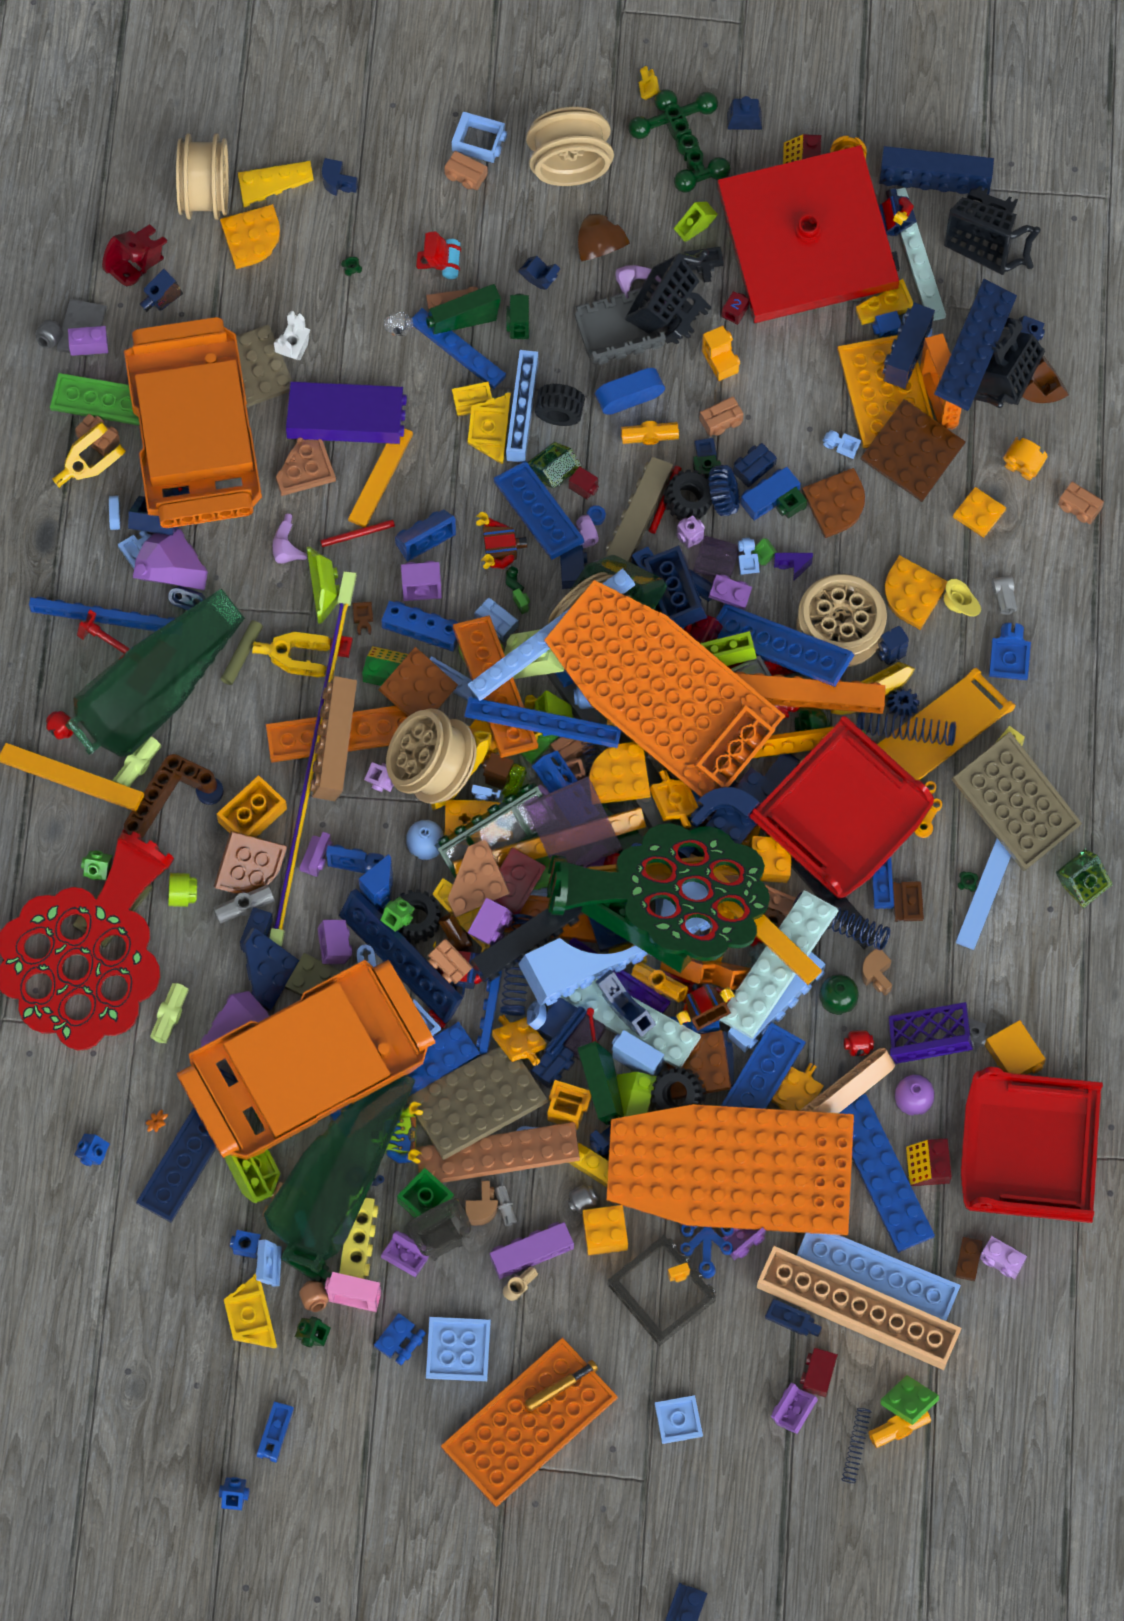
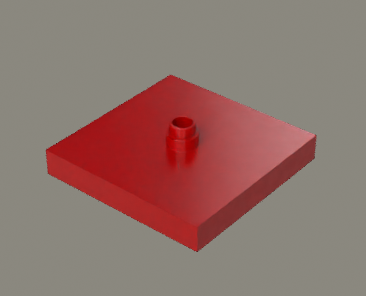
[718,145,899,324]

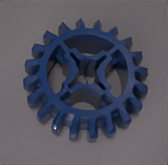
[708,465,740,516]

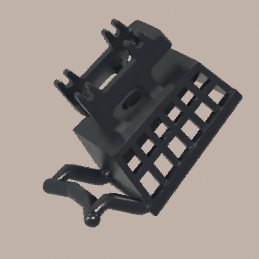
[944,186,1041,275]
[625,249,711,344]
[974,318,1045,408]

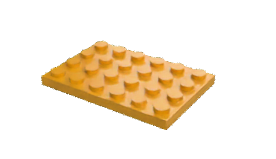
[837,335,933,449]

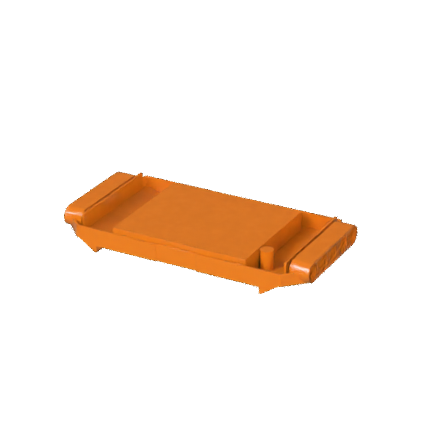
[124,317,262,528]
[176,960,435,1160]

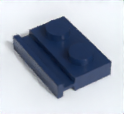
[665,1583,707,1621]

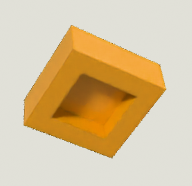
[667,1263,690,1282]

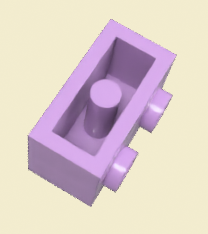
[980,1236,1027,1279]

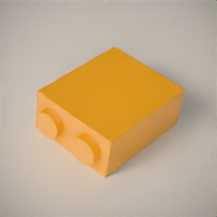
[985,1020,1046,1075]

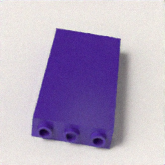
[286,382,407,444]

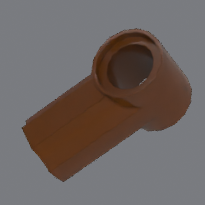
[439,913,473,951]

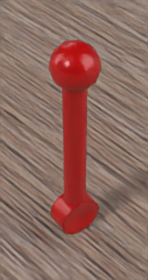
[586,1008,599,1044]

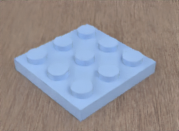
[426,1317,491,1382]

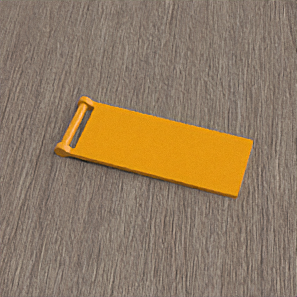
[877,668,1016,780]

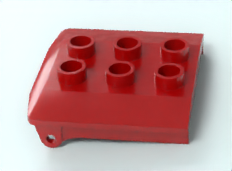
[749,716,934,898]
[960,1067,1103,1223]

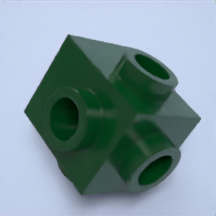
[294,1316,331,1348]

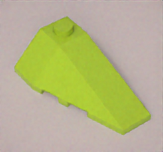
[617,1072,657,1117]

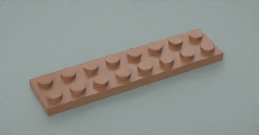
[416,1122,580,1183]

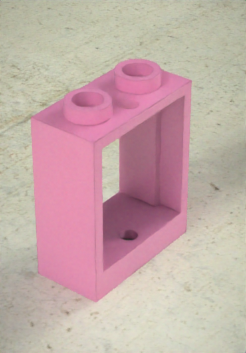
[325,1272,381,1312]

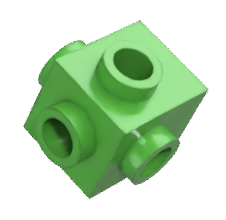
[81,850,113,880]
[380,897,415,932]

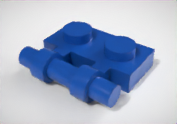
[374,1313,426,1366]

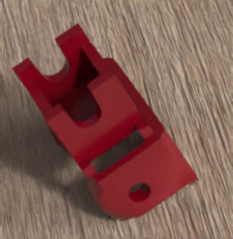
[102,224,168,287]

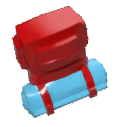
[416,231,461,279]

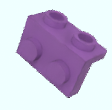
[708,574,752,610]
[299,832,333,877]
[722,1228,766,1261]
[381,1231,430,1277]
[771,1383,818,1434]

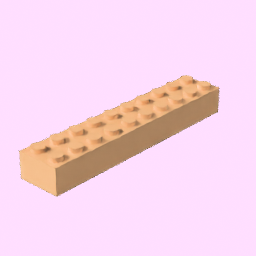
[757,1246,962,1370]

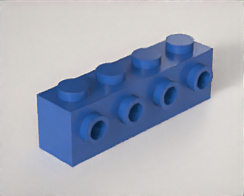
[381,601,459,652]

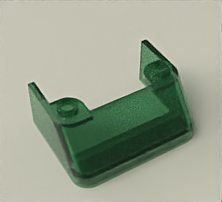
[570,555,667,609]

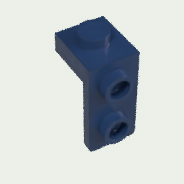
[590,1125,611,1157]

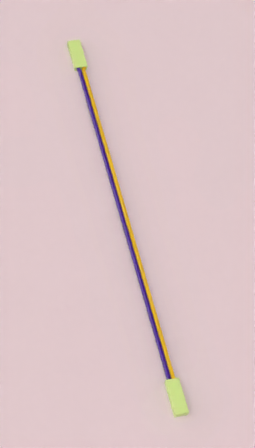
[269,572,357,947]

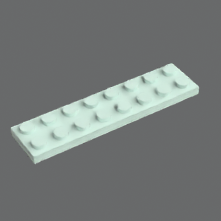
[719,890,838,1039]
[561,979,701,1068]

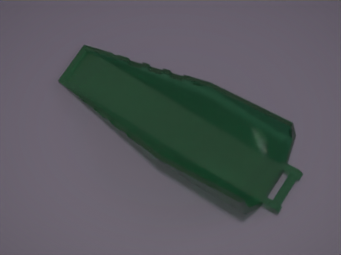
[65,589,245,757]
[264,1075,415,1273]

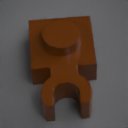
[352,601,373,635]

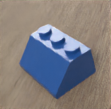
[395,509,456,562]
[358,854,393,913]

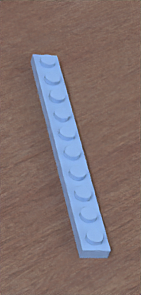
[467,569,635,701]

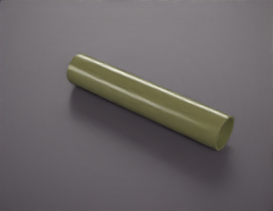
[221,620,263,685]

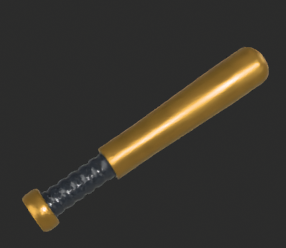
[524,1360,598,1411]

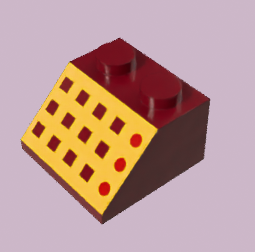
[783,134,821,164]
[906,1138,952,1186]

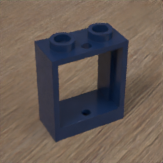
[128,496,180,535]

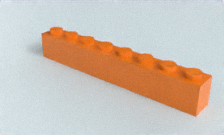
[735,672,886,714]

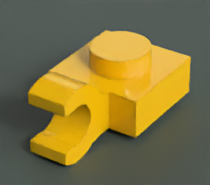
[638,66,660,100]

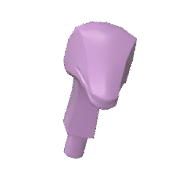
[615,265,662,298]
[272,514,307,564]

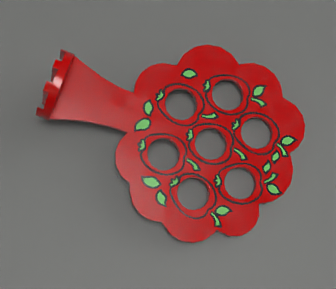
[0,829,174,1051]

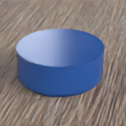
[587,505,606,525]

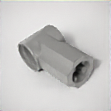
[992,575,1017,615]

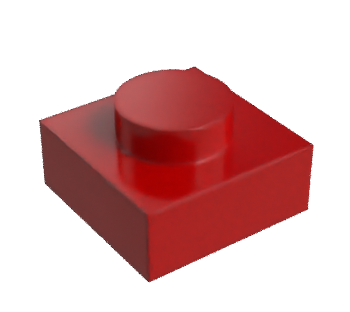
[330,635,353,658]

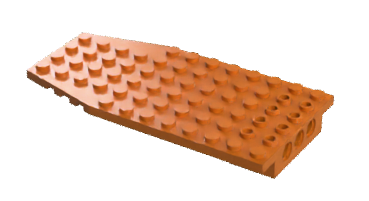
[544,580,785,797]
[606,1104,854,1236]

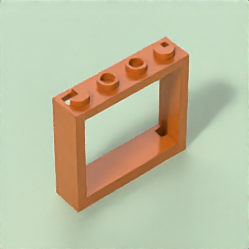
[920,333,962,430]

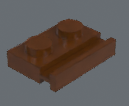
[893,881,924,922]

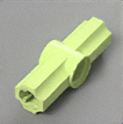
[113,736,161,787]
[150,983,189,1044]

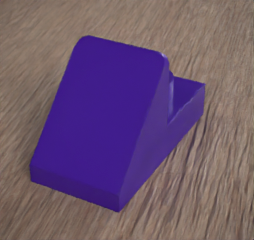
[774,553,813,581]

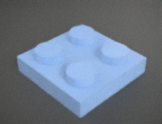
[654,1395,703,1444]

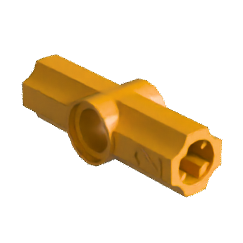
[621,421,679,445]
[631,962,688,1002]
[868,1411,931,1448]

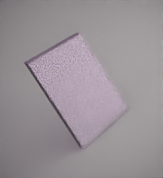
[525,776,622,867]

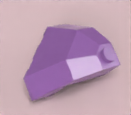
[133,529,208,590]
[201,991,269,1060]

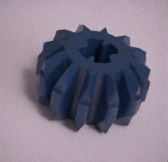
[886,687,920,720]

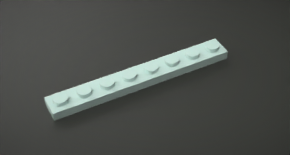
[896,188,946,321]

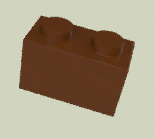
[483,753,514,791]

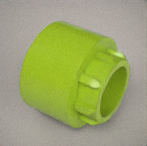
[168,873,197,907]

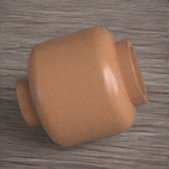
[299,1281,329,1312]

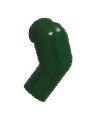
[505,566,525,592]

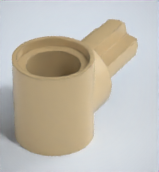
[503,1267,538,1301]

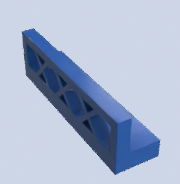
[532,750,600,827]

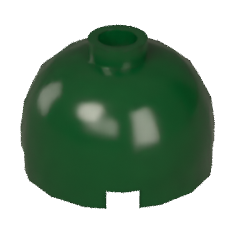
[794,708,830,732]
[819,974,859,1015]

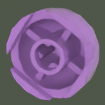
[895,1075,935,1116]

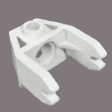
[274,311,310,360]

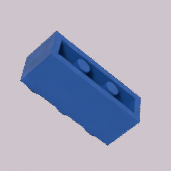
[741,467,801,521]

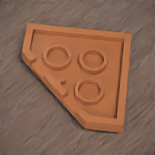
[276,438,336,496]
[448,839,510,917]

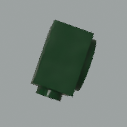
[506,294,529,339]

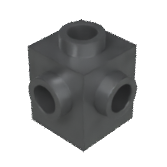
[957,1018,987,1053]

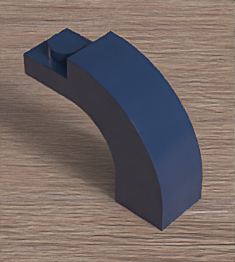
[691,787,759,828]
[595,970,656,1037]

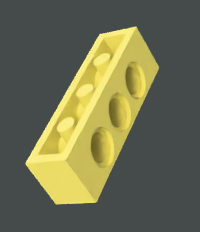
[339,1196,378,1279]

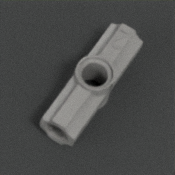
[213,885,274,924]

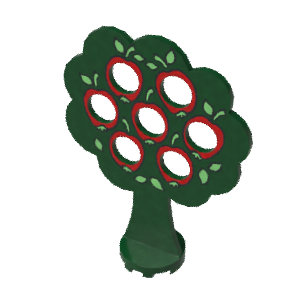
[547,823,770,961]

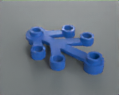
[680,1225,734,1279]

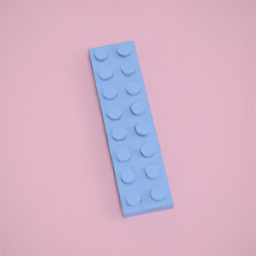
[796,1233,961,1321]

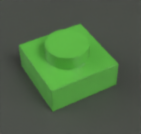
[751,538,777,565]
[513,588,530,614]

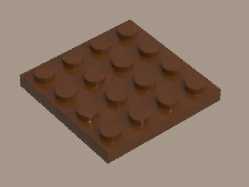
[861,399,966,502]

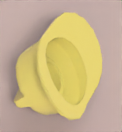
[944,579,981,616]

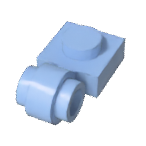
[823,430,861,459]
[738,538,760,575]

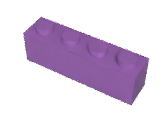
[490,1222,574,1280]

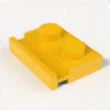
[452,381,492,417]

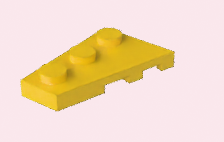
[856,279,913,325]

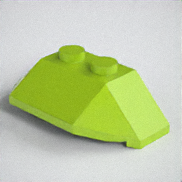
[306,547,340,624]
[224,1150,281,1203]

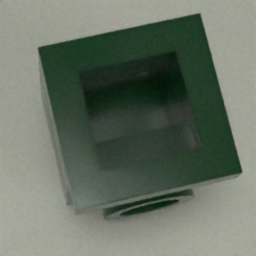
[693,455,721,479]
[776,487,807,519]

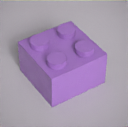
[401,561,442,601]
[468,898,513,946]

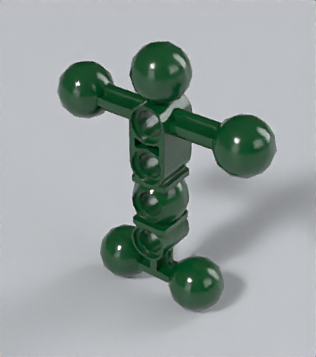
[628,89,731,193]

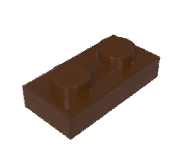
[955,1237,983,1281]

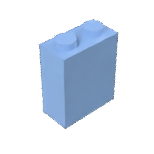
[611,1030,664,1076]

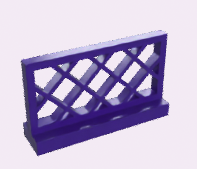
[889,1002,973,1064]

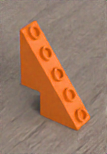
[660,958,751,990]

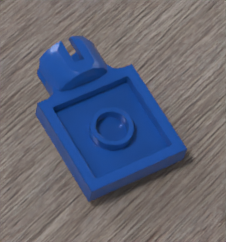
[989,623,1031,680]
[326,845,385,873]

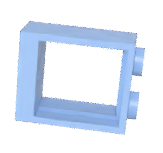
[452,112,507,163]

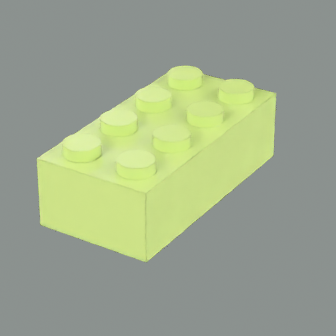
[504,629,564,679]

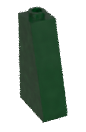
[426,284,501,334]
[578,1041,624,1125]

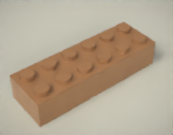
[310,676,357,801]

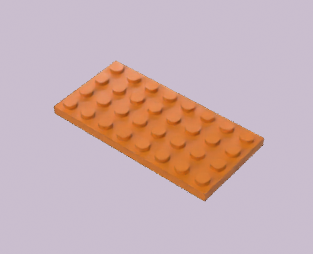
[441,1337,618,1507]

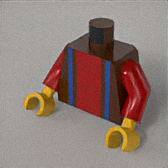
[476,512,527,569]
[676,983,735,1031]

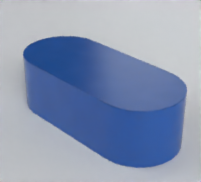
[595,368,665,415]

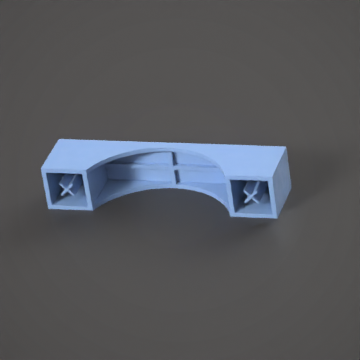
[518,882,711,1006]

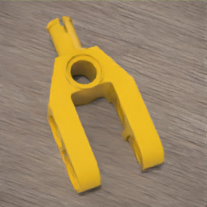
[52,422,126,488]
[252,632,331,677]

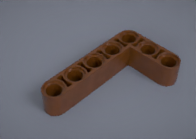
[124,754,218,838]

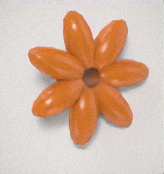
[146,1110,168,1132]

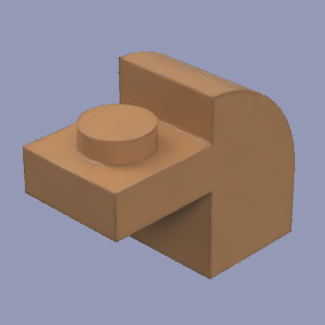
[861,949,892,996]
[466,1181,498,1226]

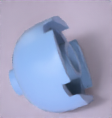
[406,820,445,860]

